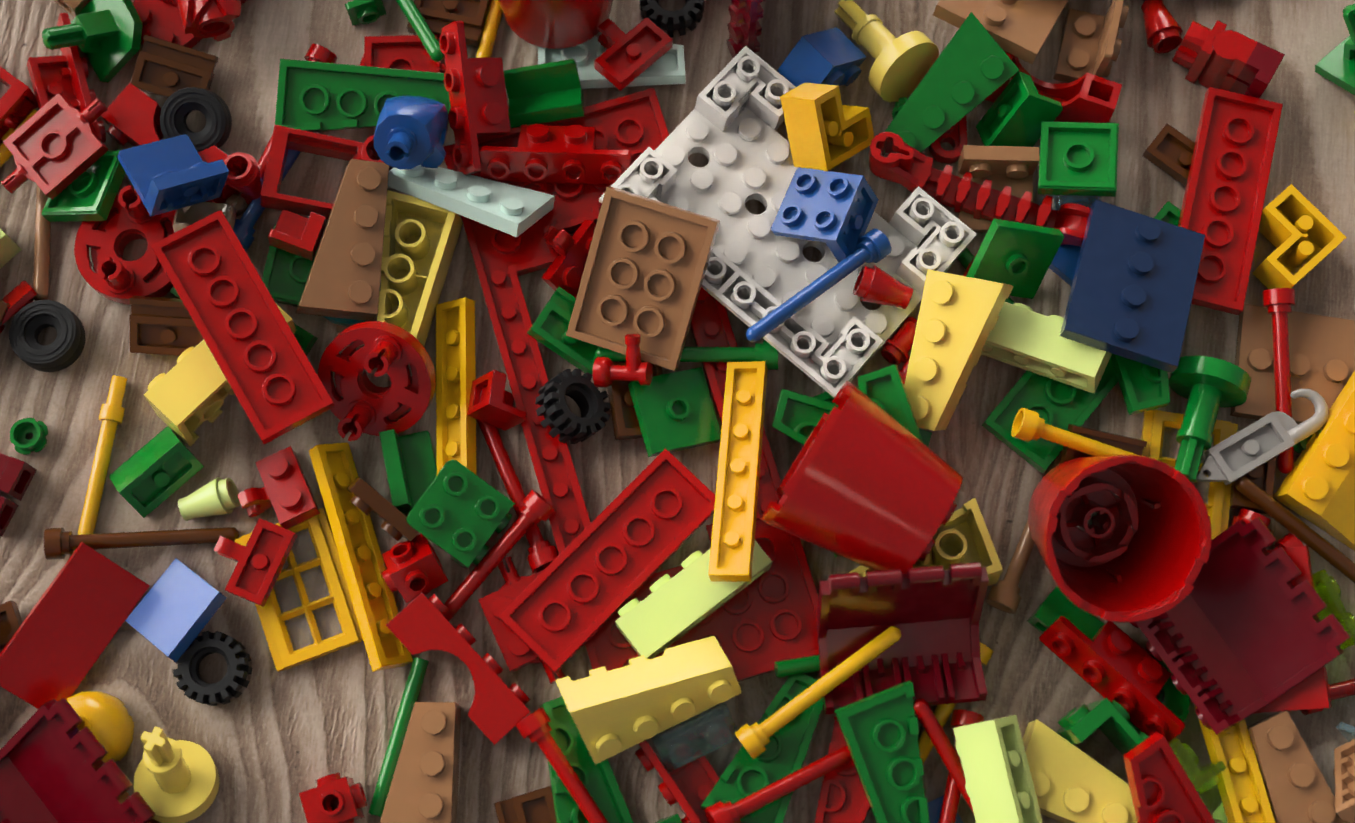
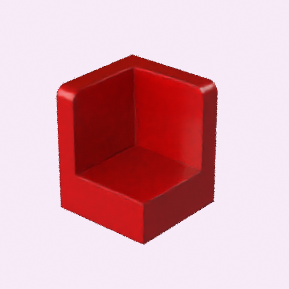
[268,210,326,261]
[467,370,527,431]

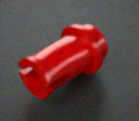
[881,317,917,366]

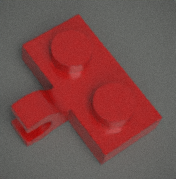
[594,17,673,91]
[541,219,596,298]
[237,446,320,529]
[214,518,298,607]

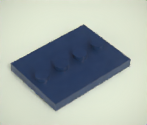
[1060,200,1205,373]

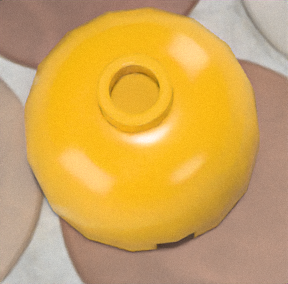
[66,691,134,763]

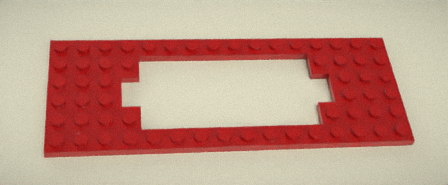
[444,88,819,682]

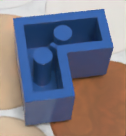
[777,27,867,87]

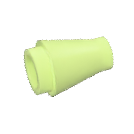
[178,477,240,521]

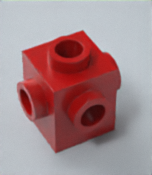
[381,534,449,603]
[299,773,367,823]

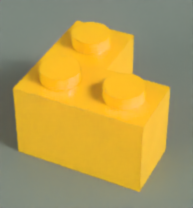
[780,82,874,171]
[1252,184,1347,289]

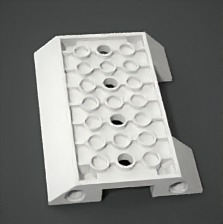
[599,46,977,398]

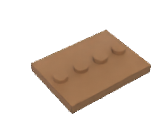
[933,0,1069,64]
[566,187,720,371]
[1230,304,1355,424]

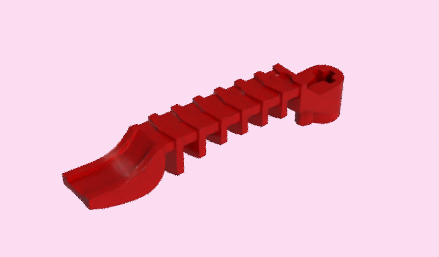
[869,132,1091,247]

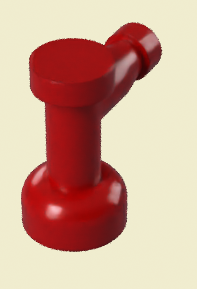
[592,334,653,388]

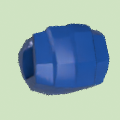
[374,95,449,169]

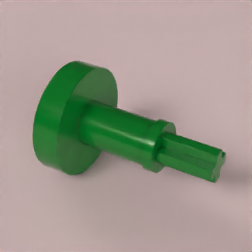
[1169,355,1251,482]

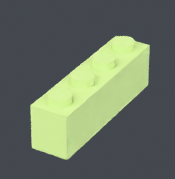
[981,302,1112,394]
[615,540,772,659]
[953,715,1043,823]

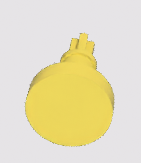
[835,0,939,102]
[133,727,219,823]

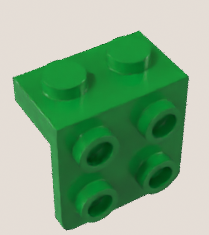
[406,460,515,568]
[1056,698,1149,755]

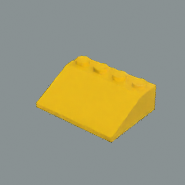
[1273,371,1355,551]

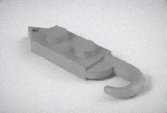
[1196,389,1329,486]

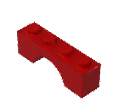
[985,50,1122,123]
[101,83,240,203]
[386,593,531,745]

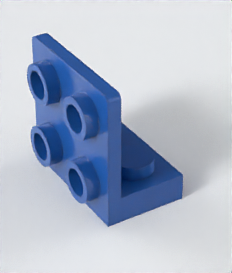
[117,134,229,216]
[771,167,879,262]

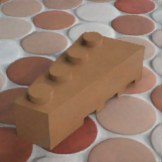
[296,159,389,321]
[380,702,461,823]
[1247,710,1347,823]

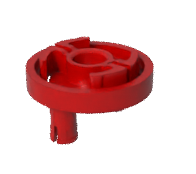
[74,185,176,305]
[318,321,436,441]

